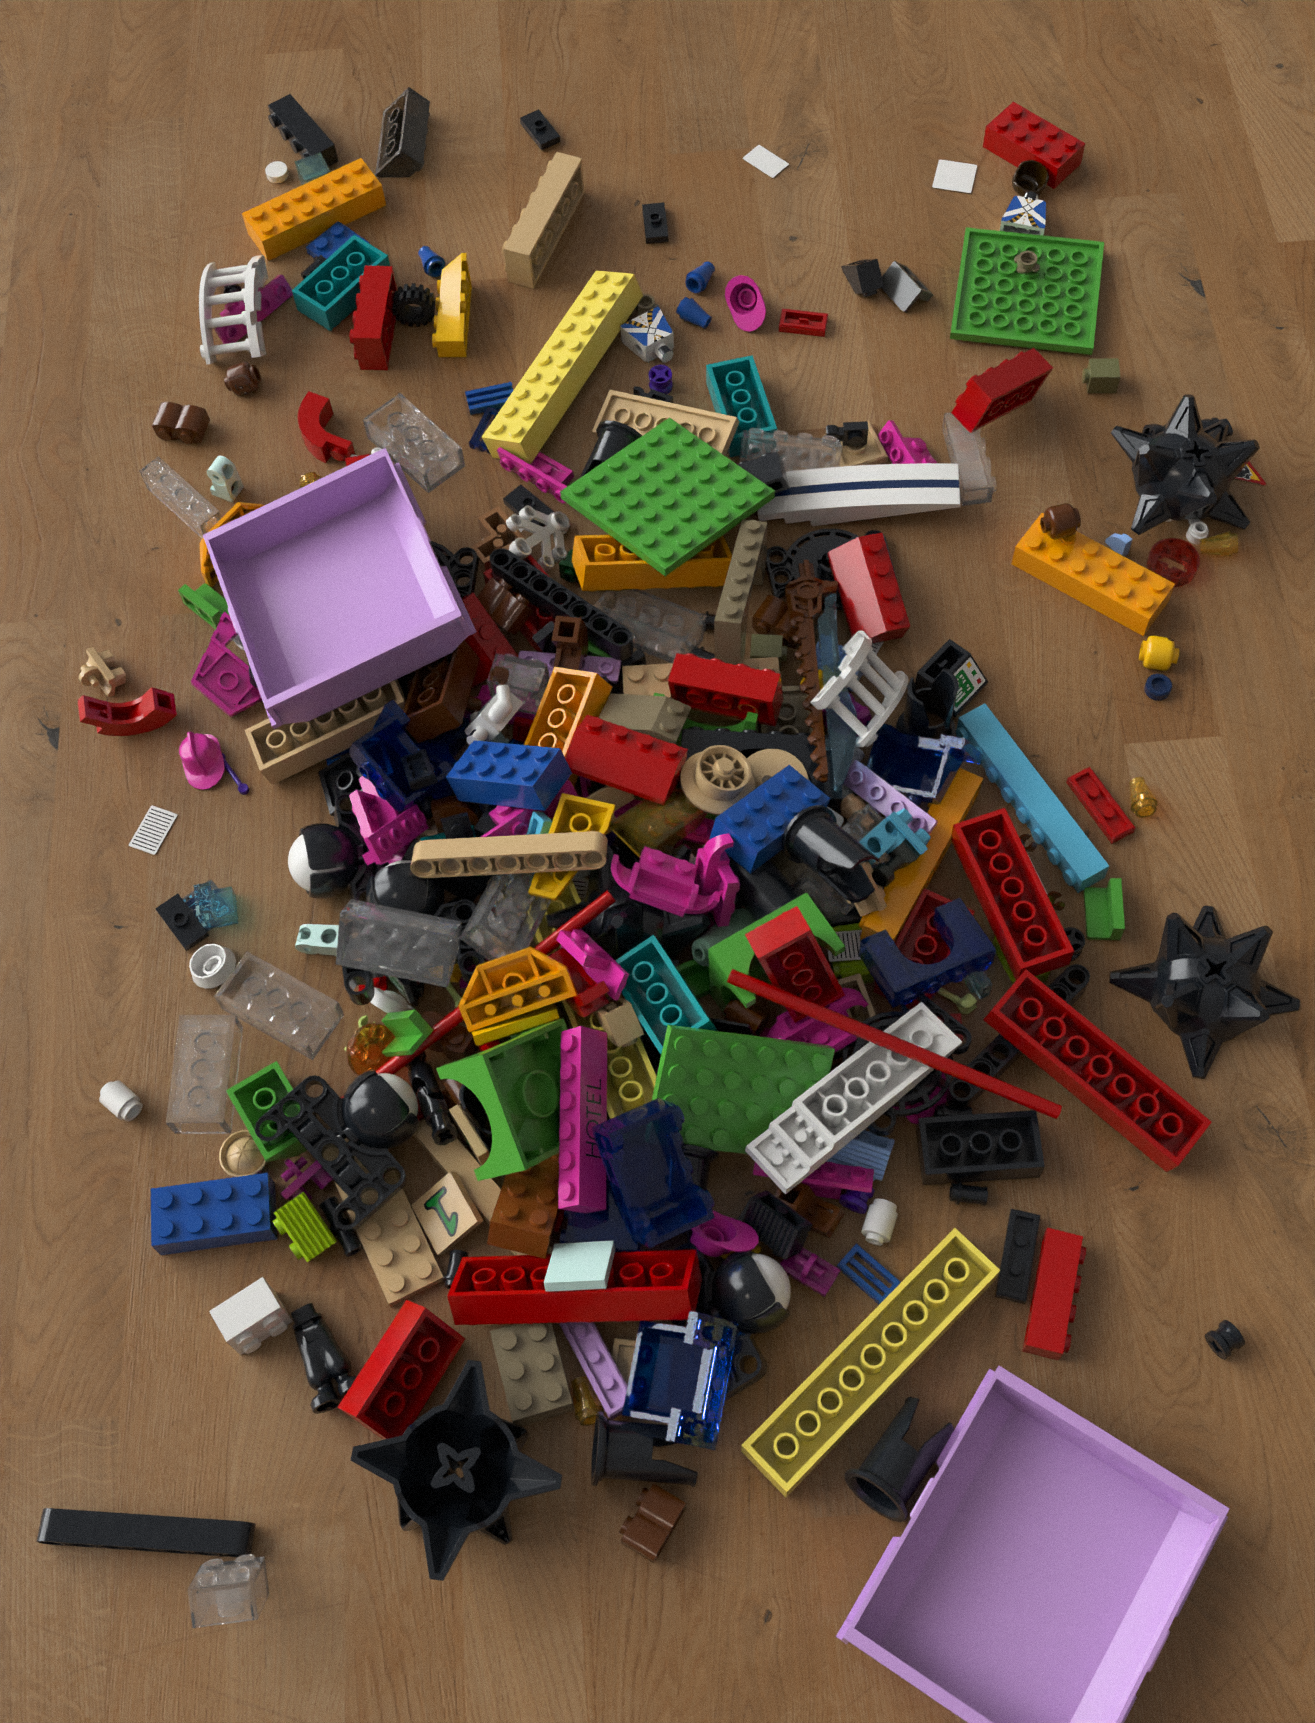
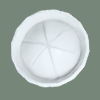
[189,944,236,989]
[371,987,415,1013]

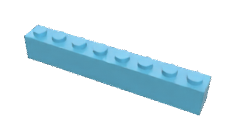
[956,704,1109,893]

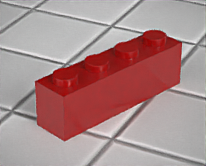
[1022,1228,1086,1361]

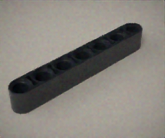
[490,548,633,660]
[946,964,1090,1107]
[36,1508,256,1558]

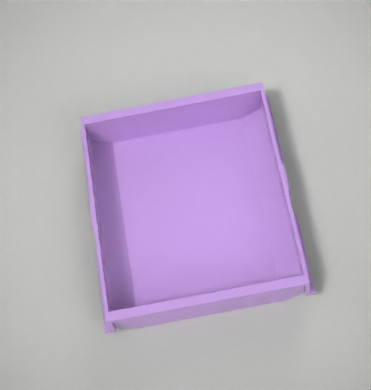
[203,448,477,729]
[836,1366,1230,1723]

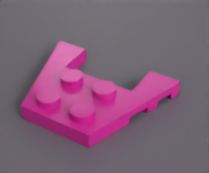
[191,612,262,718]

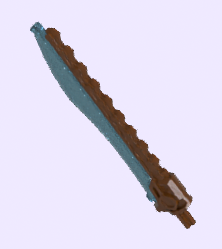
[785,560,857,792]

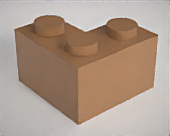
[470,506,526,576]

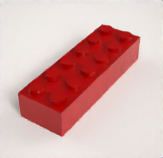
[950,808,1074,980]

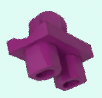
[280,1156,332,1201]
[780,1247,840,1297]

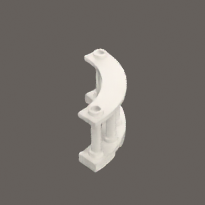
[199,255,268,364]
[810,630,908,748]

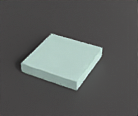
[544,1240,615,1292]

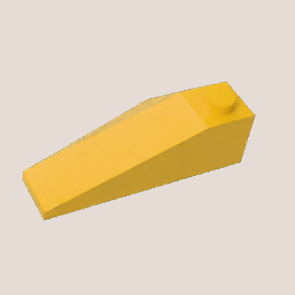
[528,793,616,901]

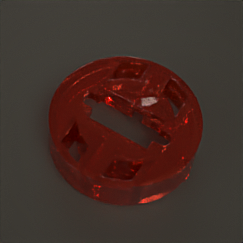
[1146,538,1200,587]

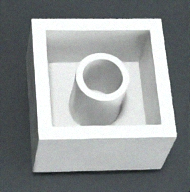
[209,1277,292,1355]

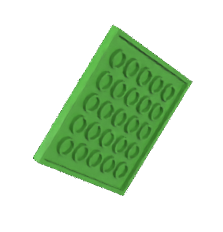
[950,227,1104,355]
[560,417,775,576]

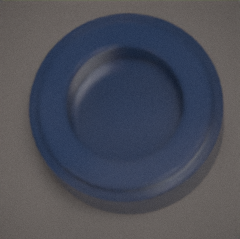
[1144,674,1172,701]

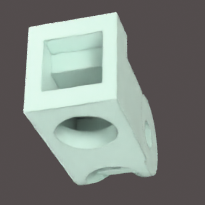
[207,456,244,503]
[295,924,353,959]

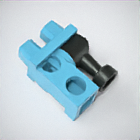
[858,808,931,887]

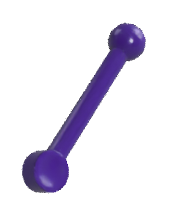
[222,753,249,795]

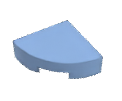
[1105,533,1133,556]

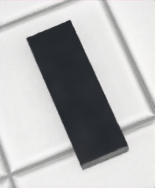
[995,1209,1041,1304]

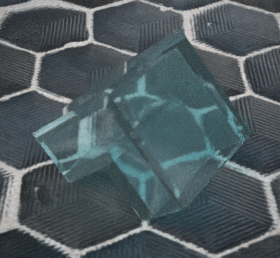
[295,152,330,185]
[194,882,238,929]

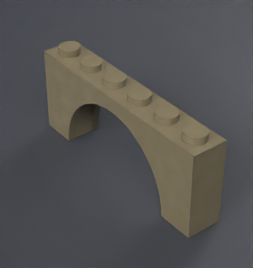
[714,519,767,665]

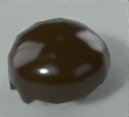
[1012,160,1049,197]

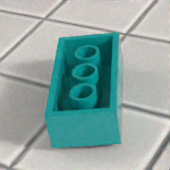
[292,235,390,331]
[706,355,777,457]
[615,935,718,1054]

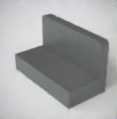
[882,261,933,312]

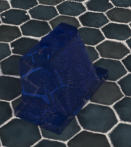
[350,700,455,812]
[865,721,983,805]
[622,1311,738,1450]

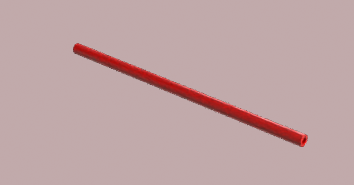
[341,890,616,1098]
[727,969,1062,1119]

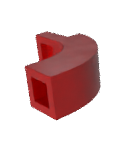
[298,391,356,463]
[78,687,177,736]
[548,947,609,1017]

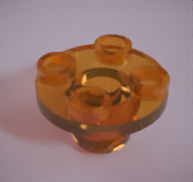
[346,1023,395,1076]

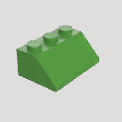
[226,1061,307,1162]

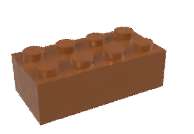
[487,1153,561,1259]

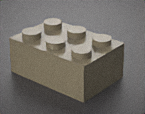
[490,1323,575,1426]

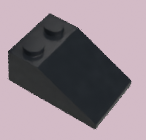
[318,733,409,816]

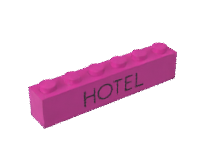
[558,1026,607,1214]

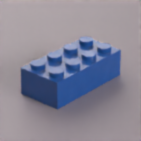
[446,740,572,811]
[709,765,830,874]
[151,1173,278,1255]

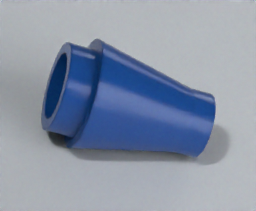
[418,246,445,277]
[685,261,715,293]
[676,297,712,329]

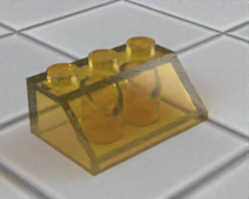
[609,788,708,858]

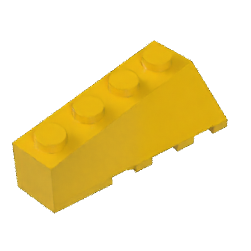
[432,253,472,357]

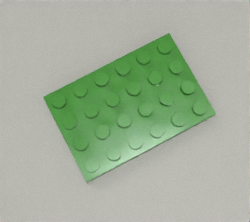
[644,1025,835,1154]

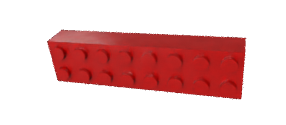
[983,969,1212,1172]
[447,1250,702,1325]

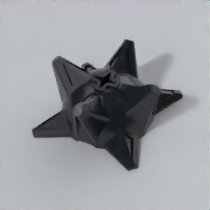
[1111,394,1260,535]
[546,844,716,960]
[1109,906,1300,1079]
[350,1360,562,1581]

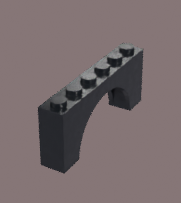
[678,726,845,808]

